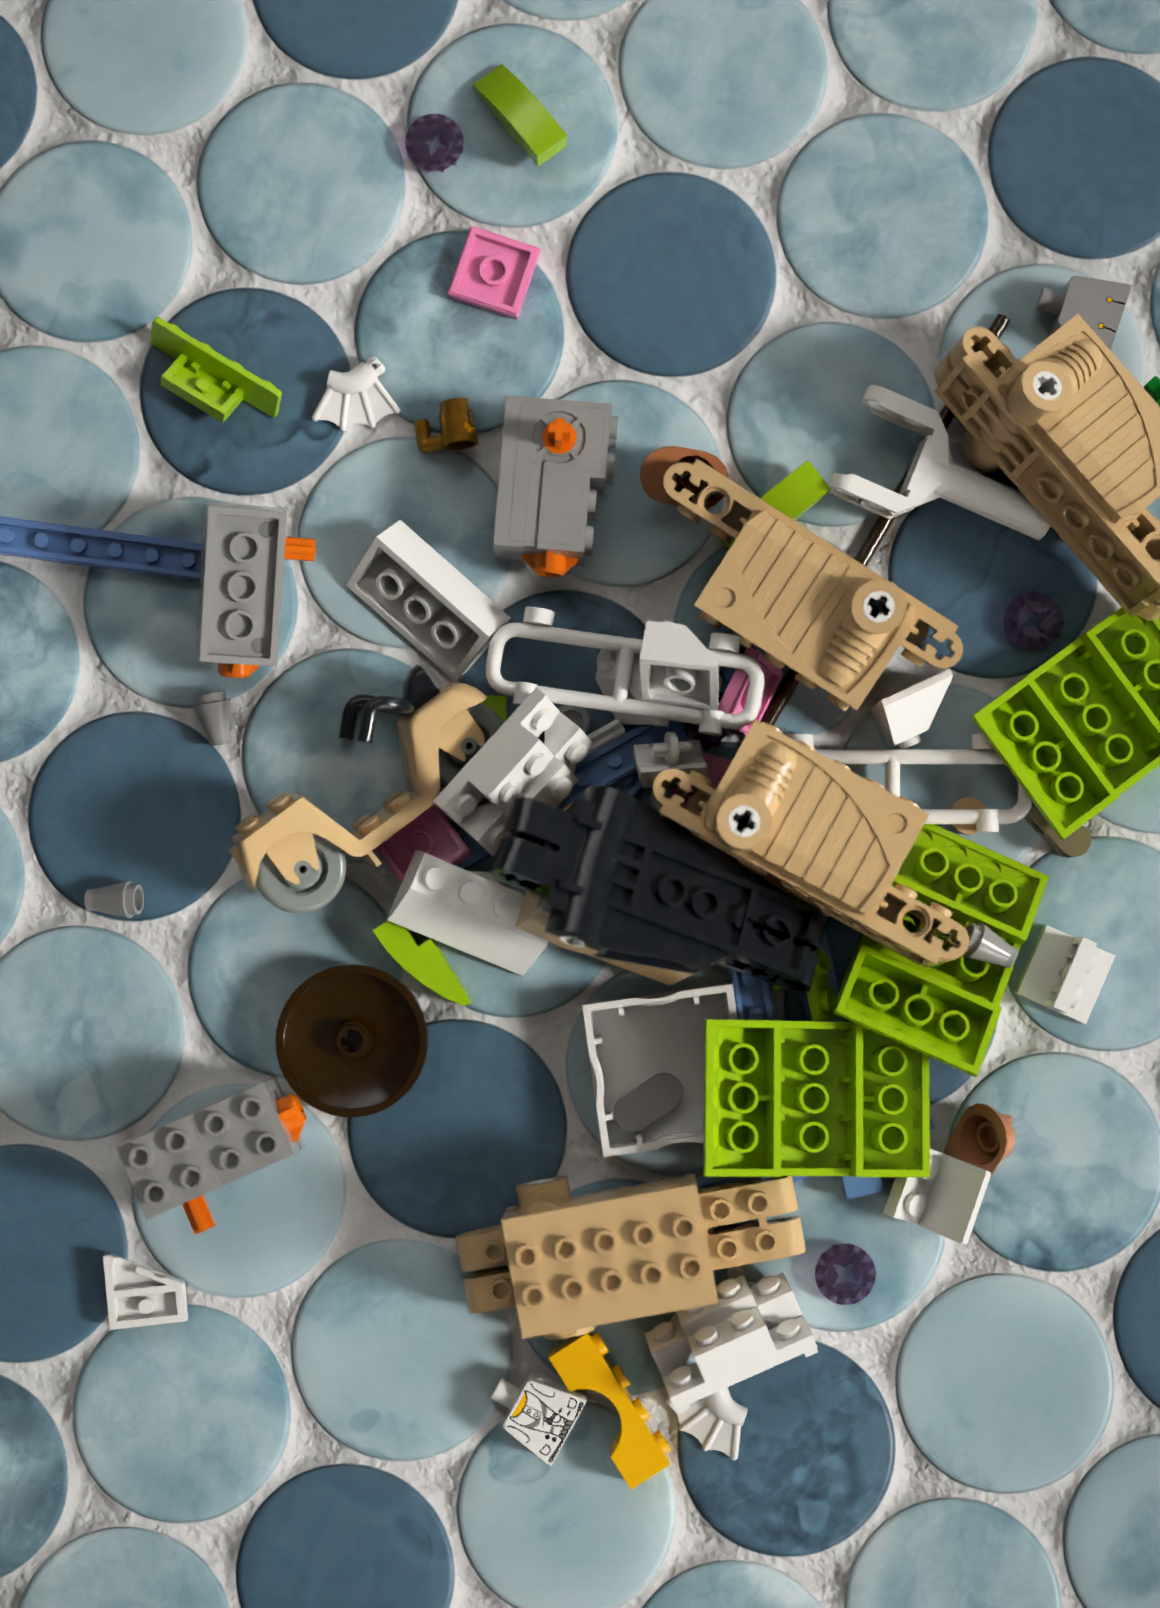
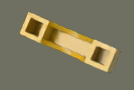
[548,1332,671,1490]

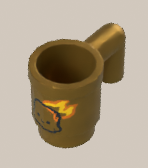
[414,398,479,453]

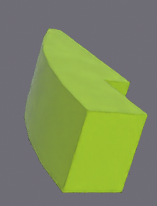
[473,64,567,167]
[719,460,831,550]
[372,921,473,1007]

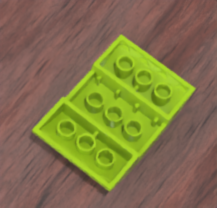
[971,607,1160,840]
[834,824,1049,1077]
[703,1019,930,1177]

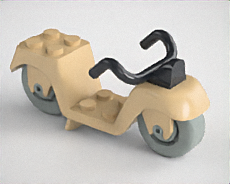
[228,665,503,914]

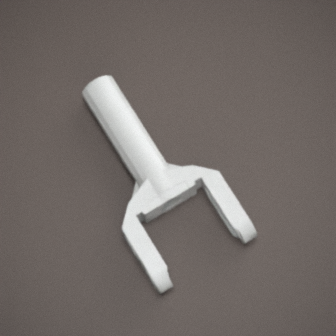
[828,385,1050,540]

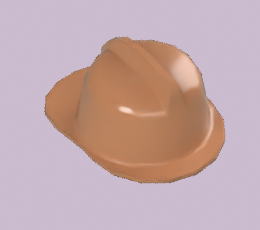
[640,446,729,508]
[944,1103,1015,1178]

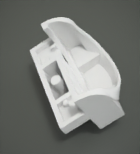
[433,688,594,856]
[644,1272,818,1414]

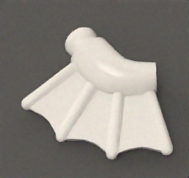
[312,356,400,431]
[666,1387,748,1461]

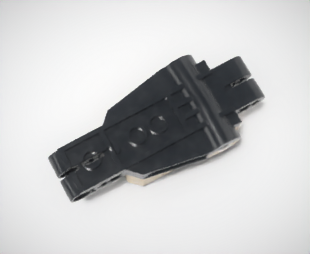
[491,786,827,992]

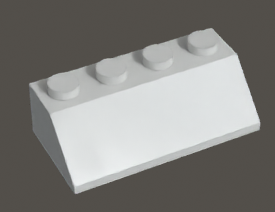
[346,520,511,683]
[386,850,549,976]

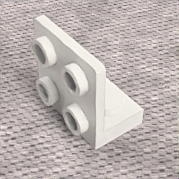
[883,1148,991,1245]

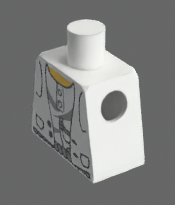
[490,1373,587,1466]

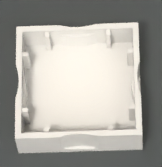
[582,983,738,1157]

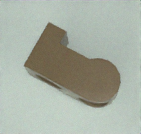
[1024,803,1091,858]

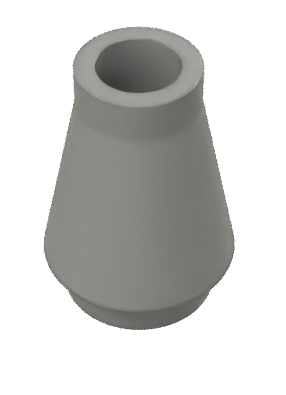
[194,690,232,746]
[84,881,144,918]
[964,922,1018,969]

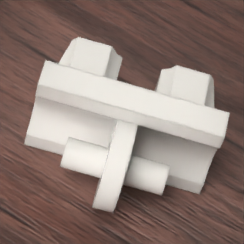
[632,731,708,788]

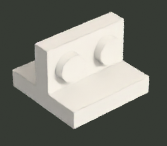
[1014,925,1115,1024]

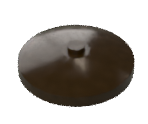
[276,964,429,1117]

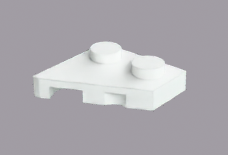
[103,1254,188,1330]

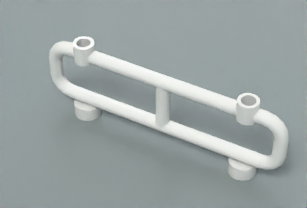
[486,607,764,736]
[784,734,1032,832]

